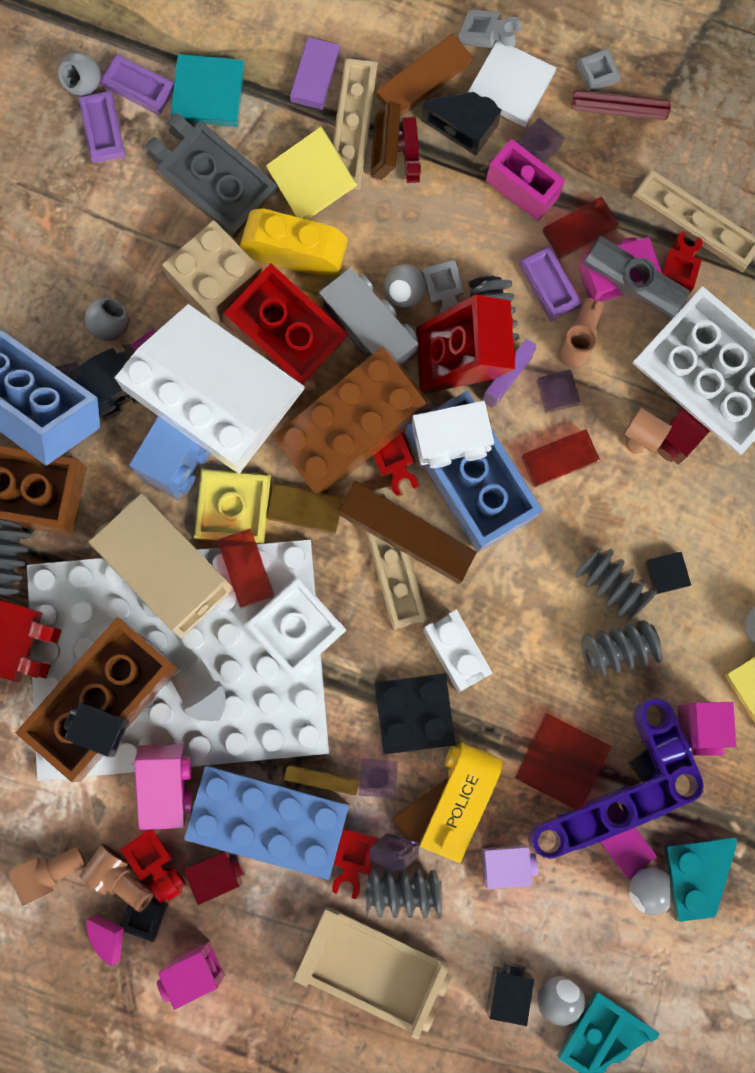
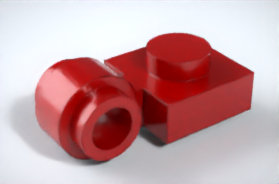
[120,829,186,903]

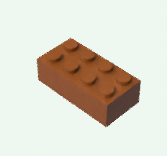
[272,346,433,494]
[0,446,87,536]
[15,617,179,783]

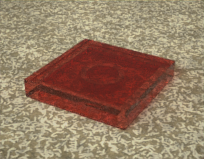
[514,713,612,810]

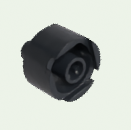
[69,344,139,421]

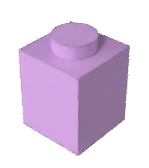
[481,845,538,889]

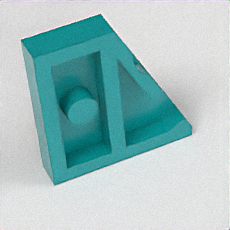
[664,837,737,922]

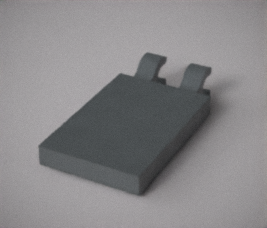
[145,112,278,238]

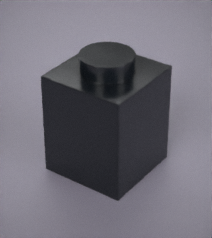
[64,703,130,757]
[486,962,534,1026]

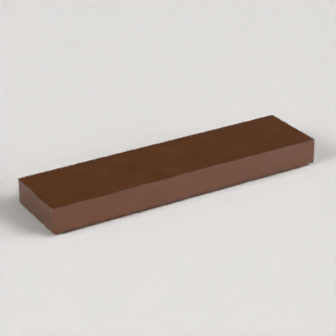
[337,481,477,584]

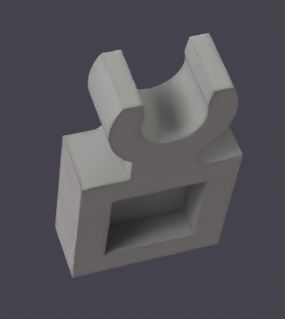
[459,9,522,48]
[422,259,465,314]

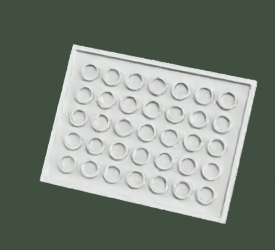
[27,540,329,781]

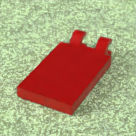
[0,599,62,682]

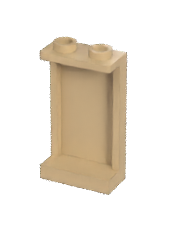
[89,493,234,639]
[293,905,452,1040]

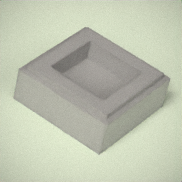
[576,48,621,92]

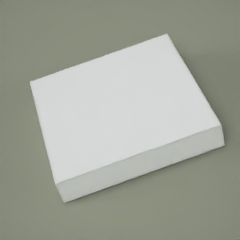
[468,41,556,127]
[244,577,346,679]

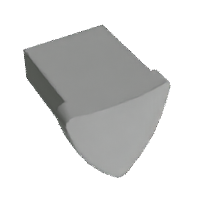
[170,658,225,721]

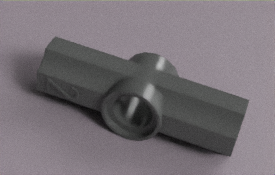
[583,236,690,319]

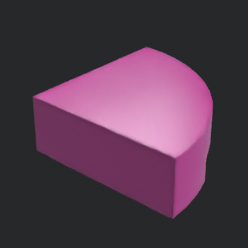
[86,914,124,966]

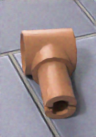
[559,298,604,368]
[624,407,672,454]
[79,844,154,912]
[8,846,87,906]

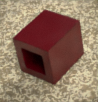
[657,408,710,465]
[184,851,245,905]

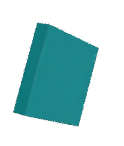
[170,54,245,127]

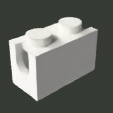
[411,401,494,468]
[423,609,493,693]

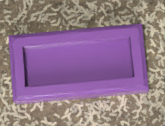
[290,37,340,110]
[100,54,174,116]
[78,91,126,163]
[519,246,582,322]
[482,338,537,408]

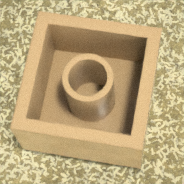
[162,220,261,324]

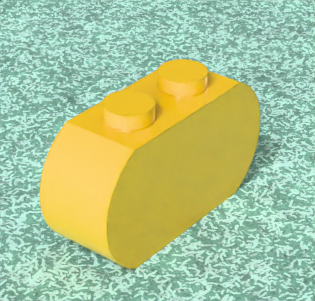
[240,208,348,279]

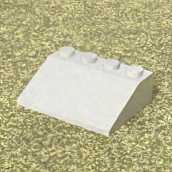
[632,286,755,456]
[115,304,305,474]

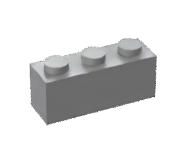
[319,267,418,366]

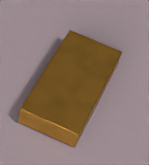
[267,484,343,534]
[284,765,359,796]

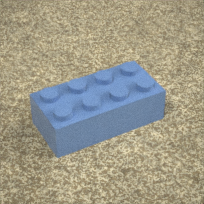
[0,329,100,466]
[405,390,543,553]
[129,416,210,500]
[184,766,349,880]

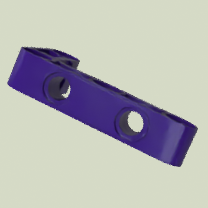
[528,698,704,859]

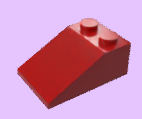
[223,263,349,385]
[416,294,516,394]

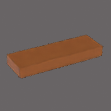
[376,33,473,117]

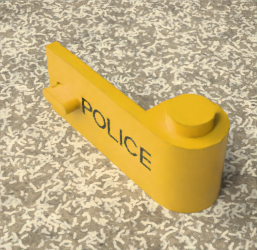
[419,742,503,863]

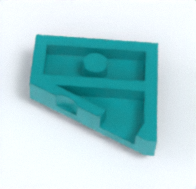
[557,990,660,1073]

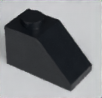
[422,92,502,156]

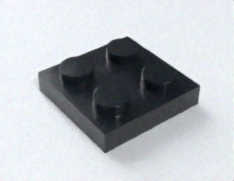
[374,673,456,755]

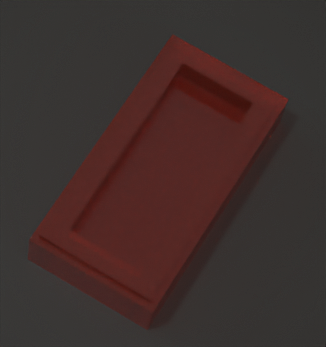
[543,196,619,259]
[521,429,600,488]
[217,528,275,609]

